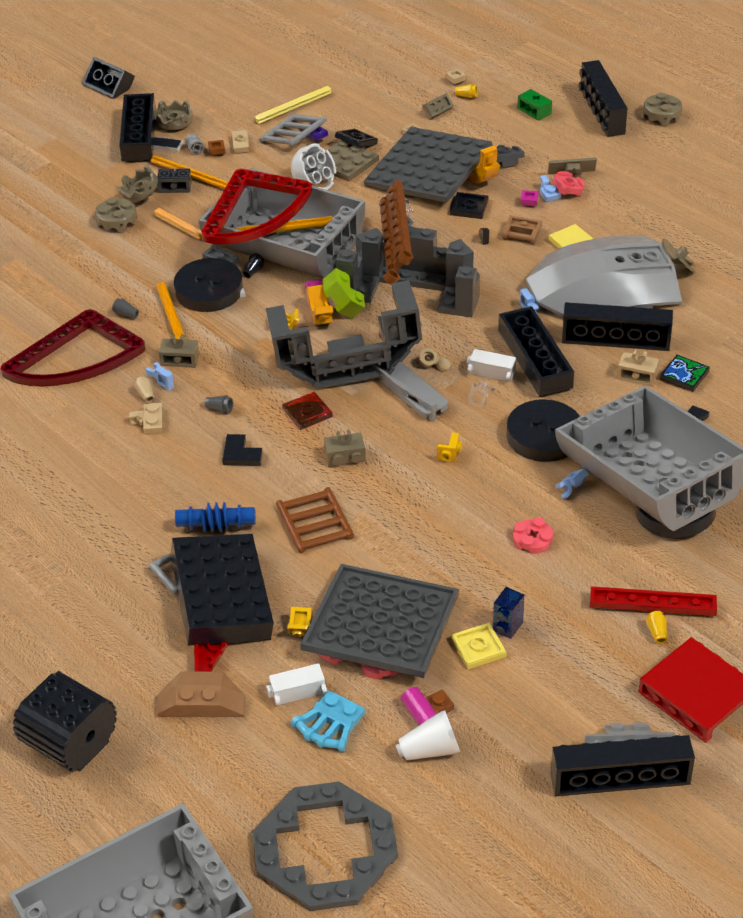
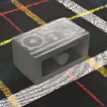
[157,168,192,193]

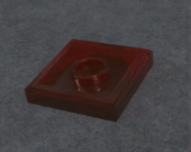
[282,391,333,430]

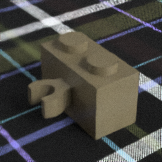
[159,334,200,368]
[324,430,366,467]

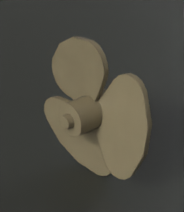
[662,239,695,273]

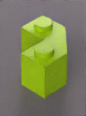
[323,268,365,319]

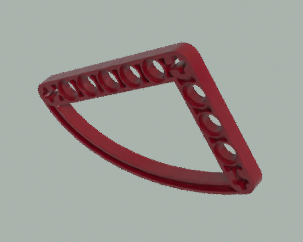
[0,309,146,387]

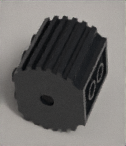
[13,671,117,772]

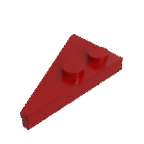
[194,642,229,672]

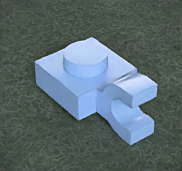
[539,175,561,202]
[145,362,174,391]
[555,468,589,499]

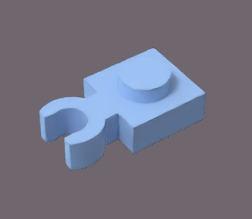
[520,288,539,315]

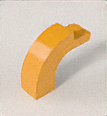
[467,145,500,184]
[306,285,333,325]

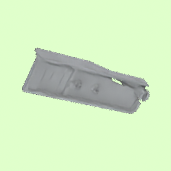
[371,362,448,421]

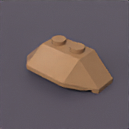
[156,672,245,717]

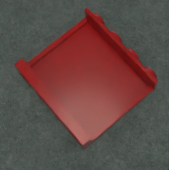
[638,637,743,743]

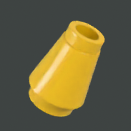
[455,83,478,99]
[646,611,668,644]

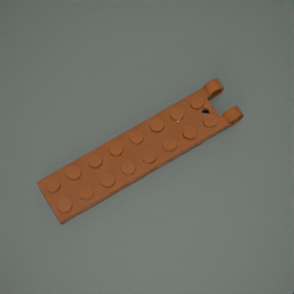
[379,179,414,285]

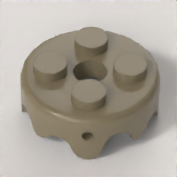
[643,93,682,127]
[154,100,193,130]
[119,165,158,203]
[95,197,137,233]

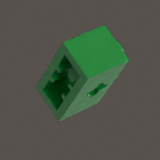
[517,89,552,121]

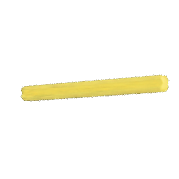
[255,86,331,124]

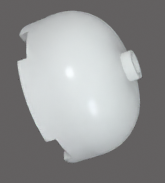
[291,144,336,190]

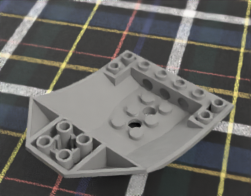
[526,235,682,317]

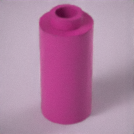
[401,687,437,726]

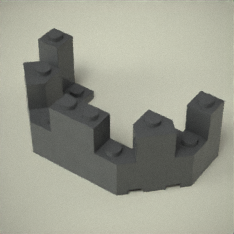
[336,226,480,318]
[266,280,422,389]

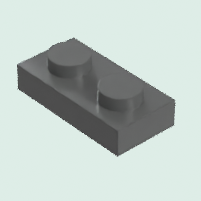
[202,245,239,265]

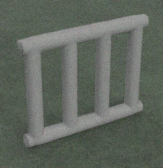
[259,113,327,147]

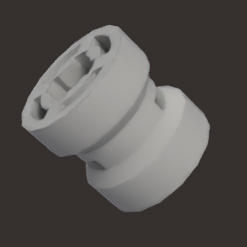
[184,134,204,155]

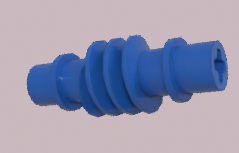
[175,502,256,532]

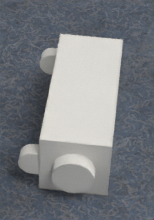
[467,349,516,382]
[266,663,327,706]

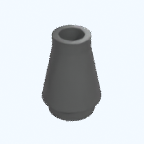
[112,298,139,319]
[205,395,234,413]

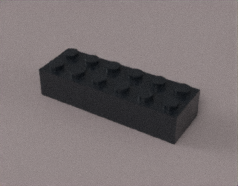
[578,60,628,137]
[119,93,156,162]
[562,302,673,351]
[498,306,574,397]
[550,735,695,797]

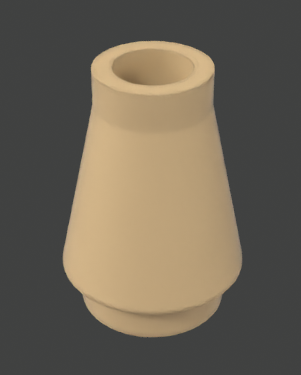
[134,376,155,403]

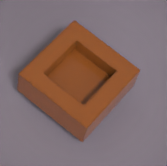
[208,140,226,155]
[426,689,454,713]

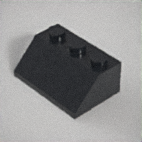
[82,57,135,99]

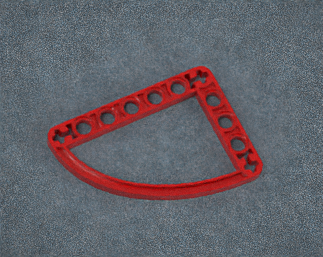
[202,169,312,244]

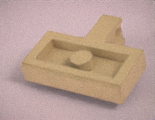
[129,403,163,434]

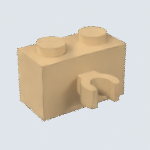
[617,349,659,387]

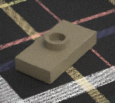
[422,93,454,119]

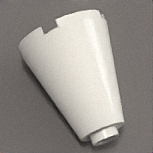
[396,710,460,761]

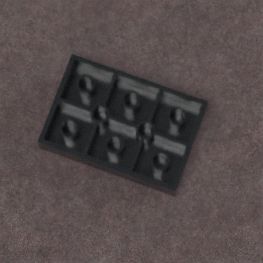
[171,534,274,646]

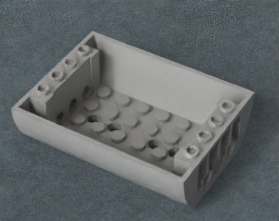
[199,168,365,279]
[555,385,743,531]
[8,803,254,918]

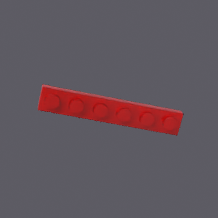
[590,586,717,616]

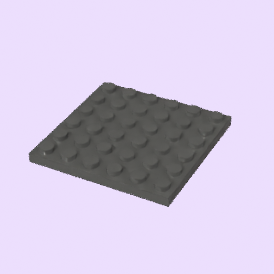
[364,127,493,203]
[300,564,459,678]

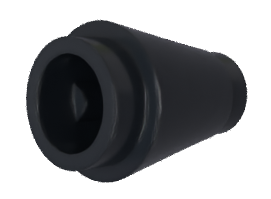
[242,253,264,278]

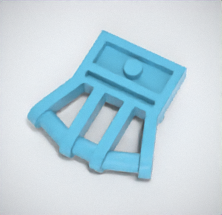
[291,690,365,752]

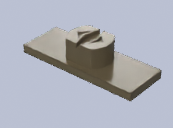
[548,158,597,177]

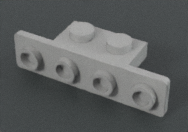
[585,722,675,743]

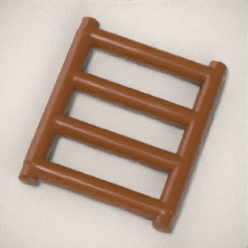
[276,487,354,553]

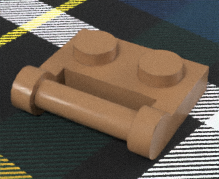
[502,215,542,244]

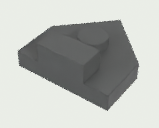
[496,144,525,167]

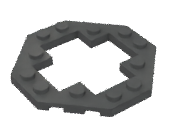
[253,781,398,911]

